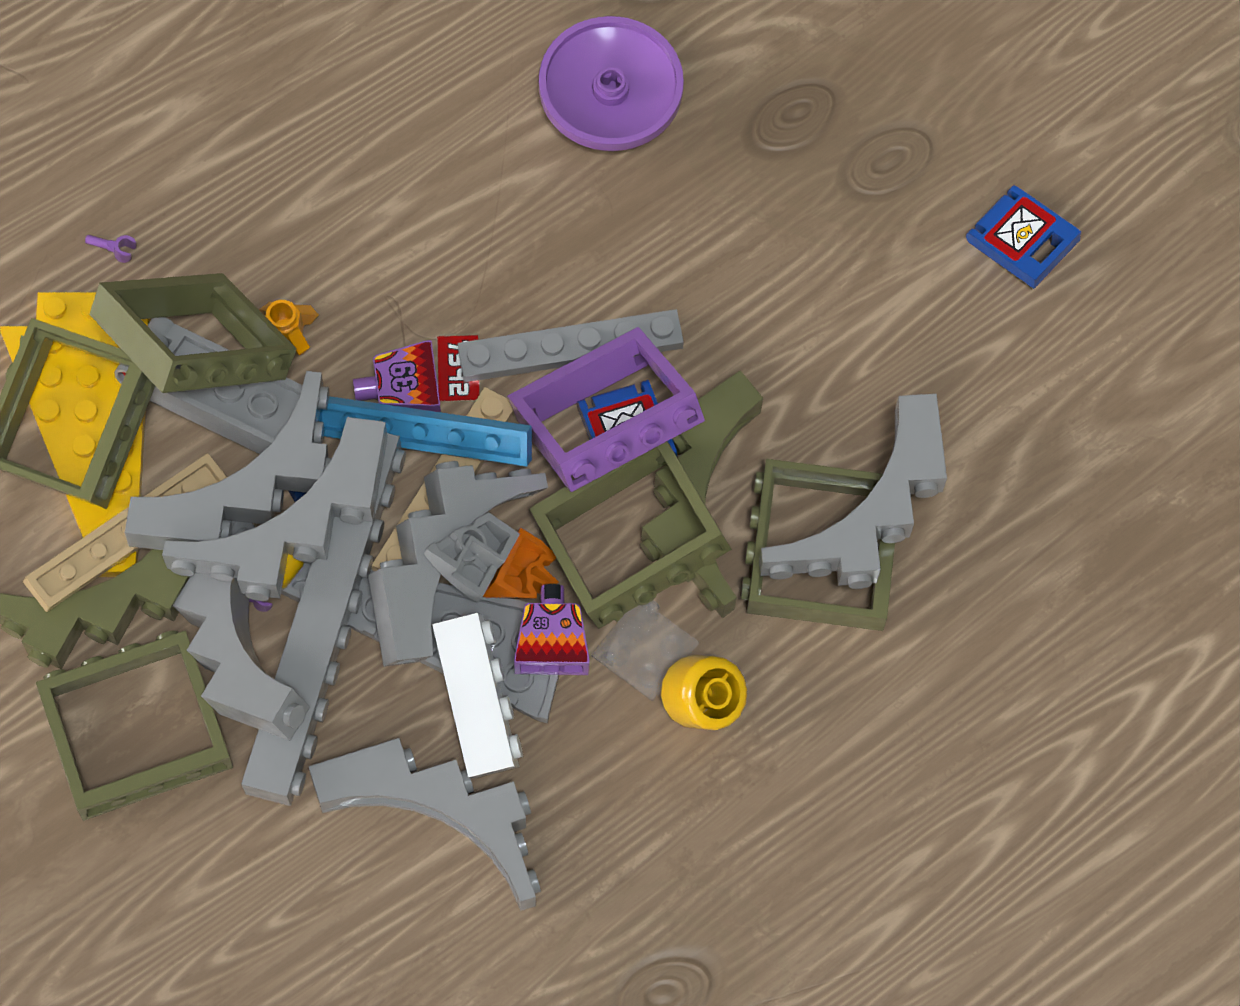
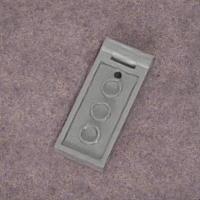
[114,317,303,454]

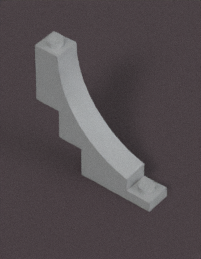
[173,521,310,741]

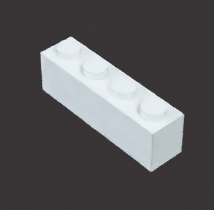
[432,613,523,778]

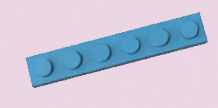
[319,396,532,466]

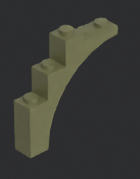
[640,370,763,618]
[0,549,190,669]

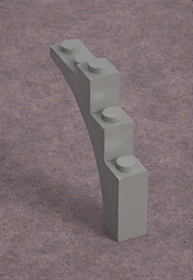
[125,371,332,550]
[759,394,947,589]
[162,417,388,601]
[368,461,548,667]
[308,738,541,911]

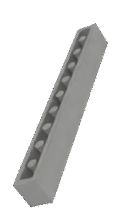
[241,433,406,806]

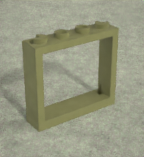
[89,273,297,393]
[0,318,155,509]
[529,441,732,629]
[741,459,895,631]
[36,630,233,821]

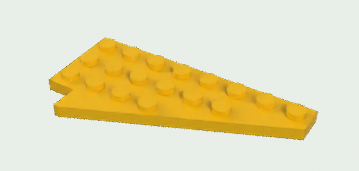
[0,292,150,577]

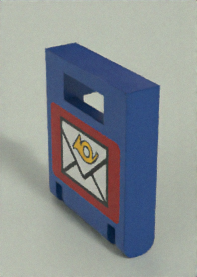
[966,185,1081,289]
[577,380,677,456]

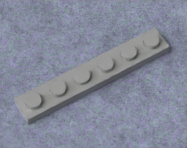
[458,309,684,382]

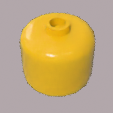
[661,655,747,730]

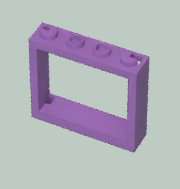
[507,327,705,492]

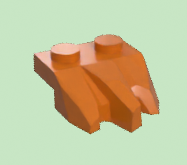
[483,528,559,599]

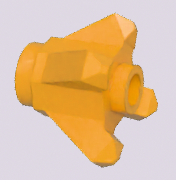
[259,299,319,355]

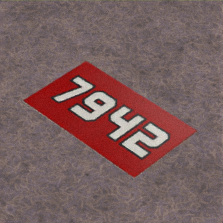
[437,335,480,401]

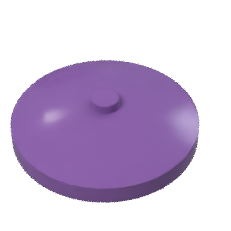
[539,16,684,151]

